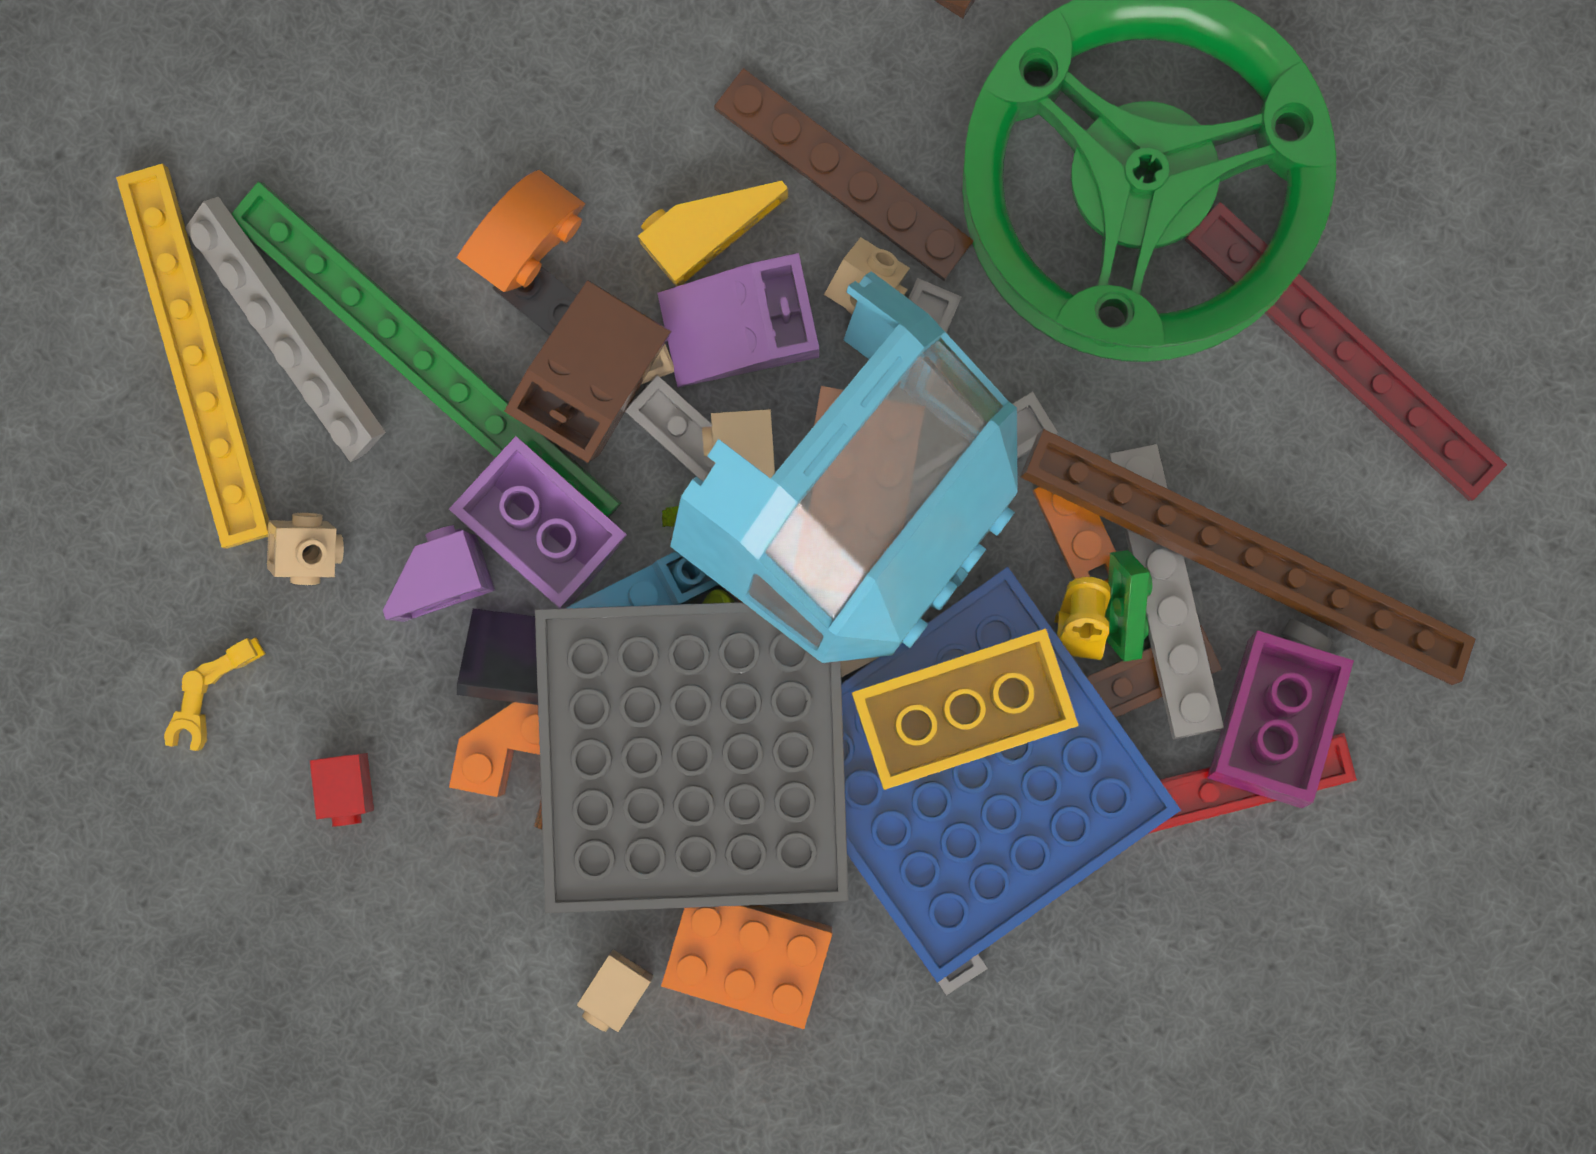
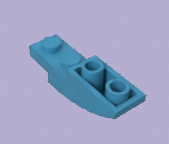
[566,551,720,608]

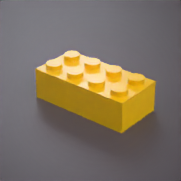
[851,629,1079,790]

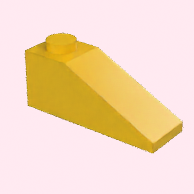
[638,181,788,287]

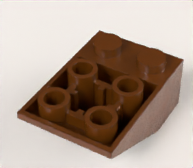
[504,280,672,463]

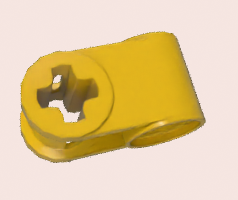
[1054,577,1111,660]

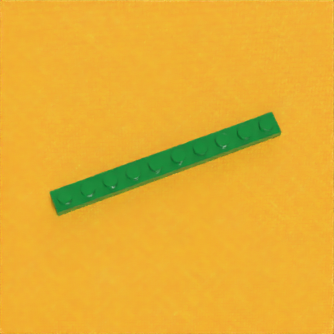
[231,181,622,518]

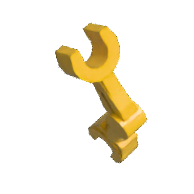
[164,637,265,751]

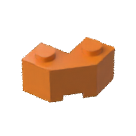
[449,702,540,797]

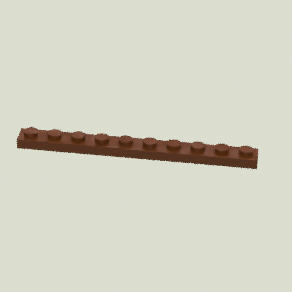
[1020,429,1476,685]

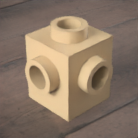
[824,237,910,314]
[267,513,344,585]

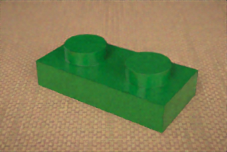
[1105,550,1153,662]

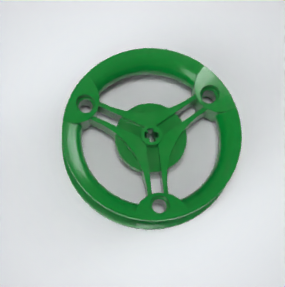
[962,0,1337,362]

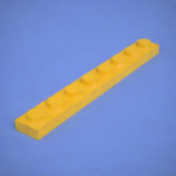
[116,163,269,549]

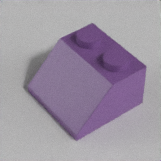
[383,525,495,622]

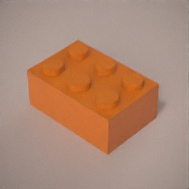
[661,905,833,1029]

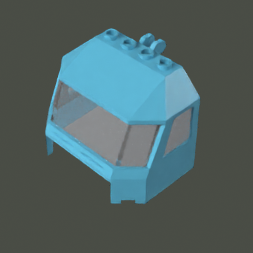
[670,271,1018,663]

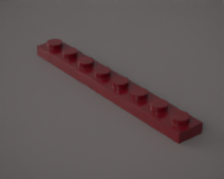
[1185,202,1507,501]

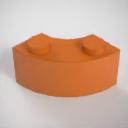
[456,170,586,292]

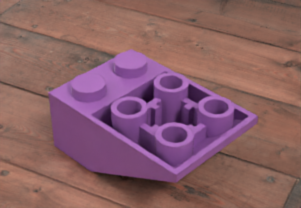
[657,253,819,388]

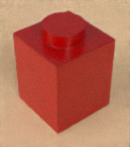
[310,753,374,827]

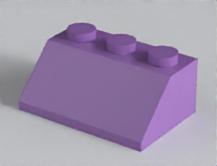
[449,436,627,608]

